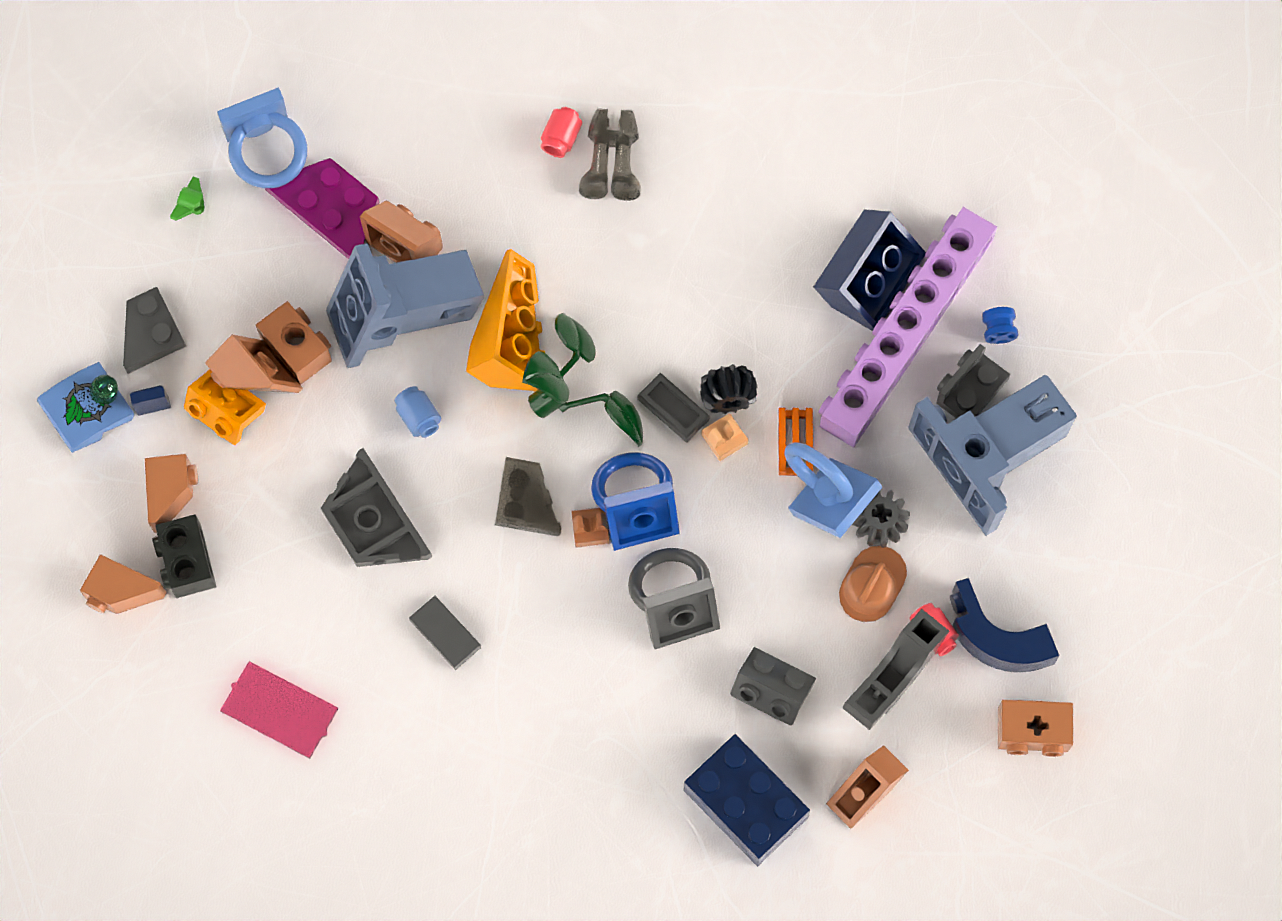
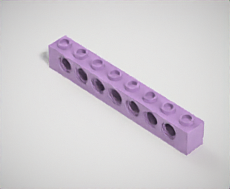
[818,207,997,448]

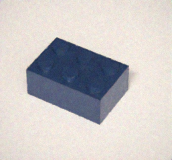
[683,734,810,867]

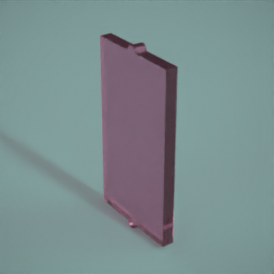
[220,661,339,759]

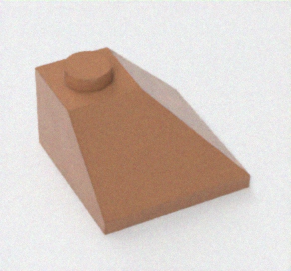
[205,334,303,393]

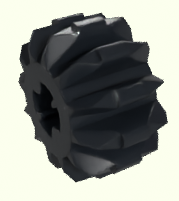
[700,364,758,414]

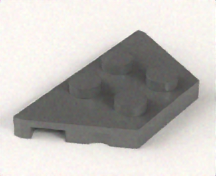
[321,448,432,567]

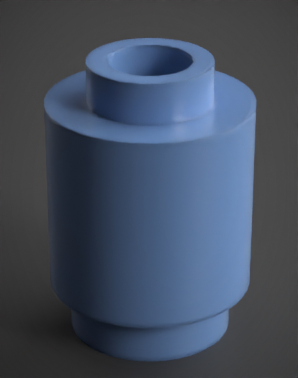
[394,386,441,438]

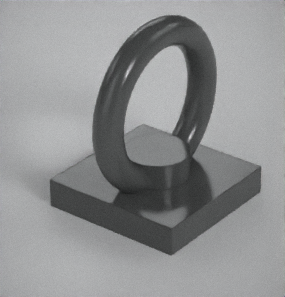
[628,548,720,650]

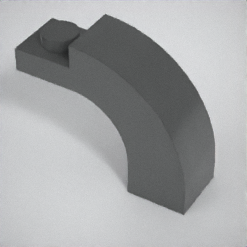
[842,609,949,730]

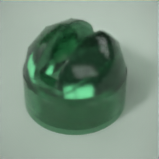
[90,375,118,404]

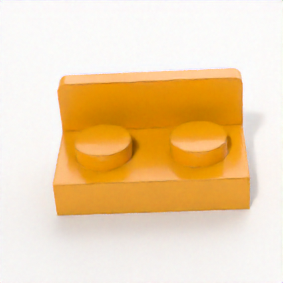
[184,369,266,445]

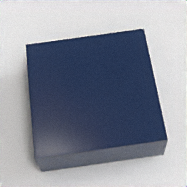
[130,385,171,416]

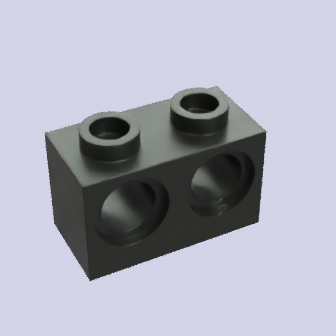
[152,514,217,598]

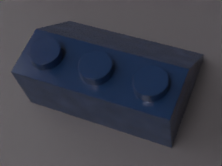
[813,209,926,331]

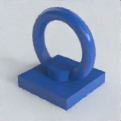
[591,452,680,551]

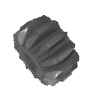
[852,490,910,548]

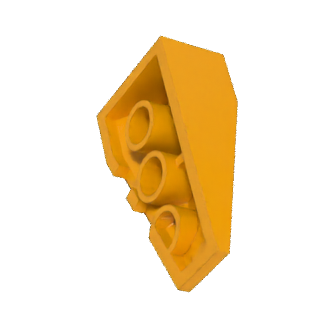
[466,249,545,391]

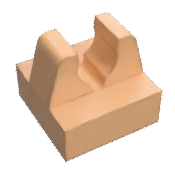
[701,413,748,461]

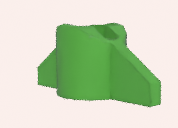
[170,176,205,221]

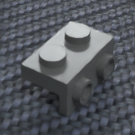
[730,647,816,726]

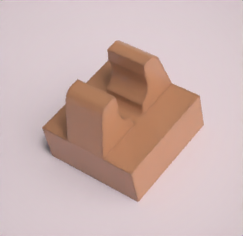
[571,508,609,548]

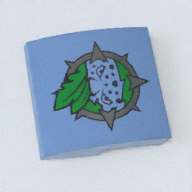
[37,362,134,453]

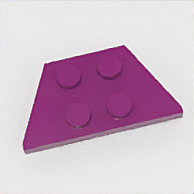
[265,158,379,259]

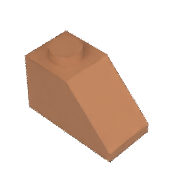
[145,454,198,533]
[80,554,167,614]
[826,745,909,829]

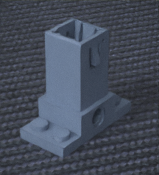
[326,243,484,368]
[908,375,1077,536]

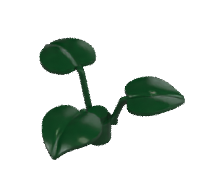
[522,313,643,447]

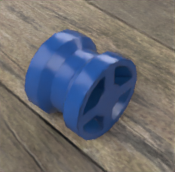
[982,307,1018,344]

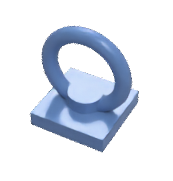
[217,87,308,188]
[784,442,882,538]

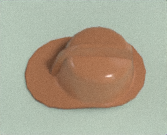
[839,546,907,622]

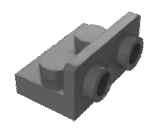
[936,344,1011,418]

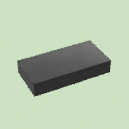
[637,373,710,443]
[409,596,481,670]

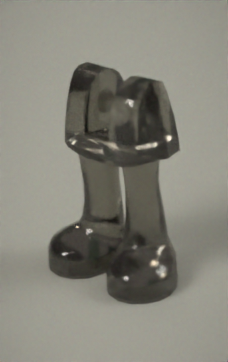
[579,108,641,201]

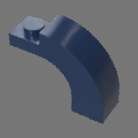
[950,578,1060,672]

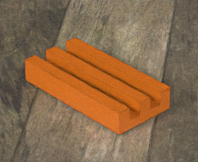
[778,408,813,476]

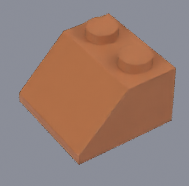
[360,200,443,263]

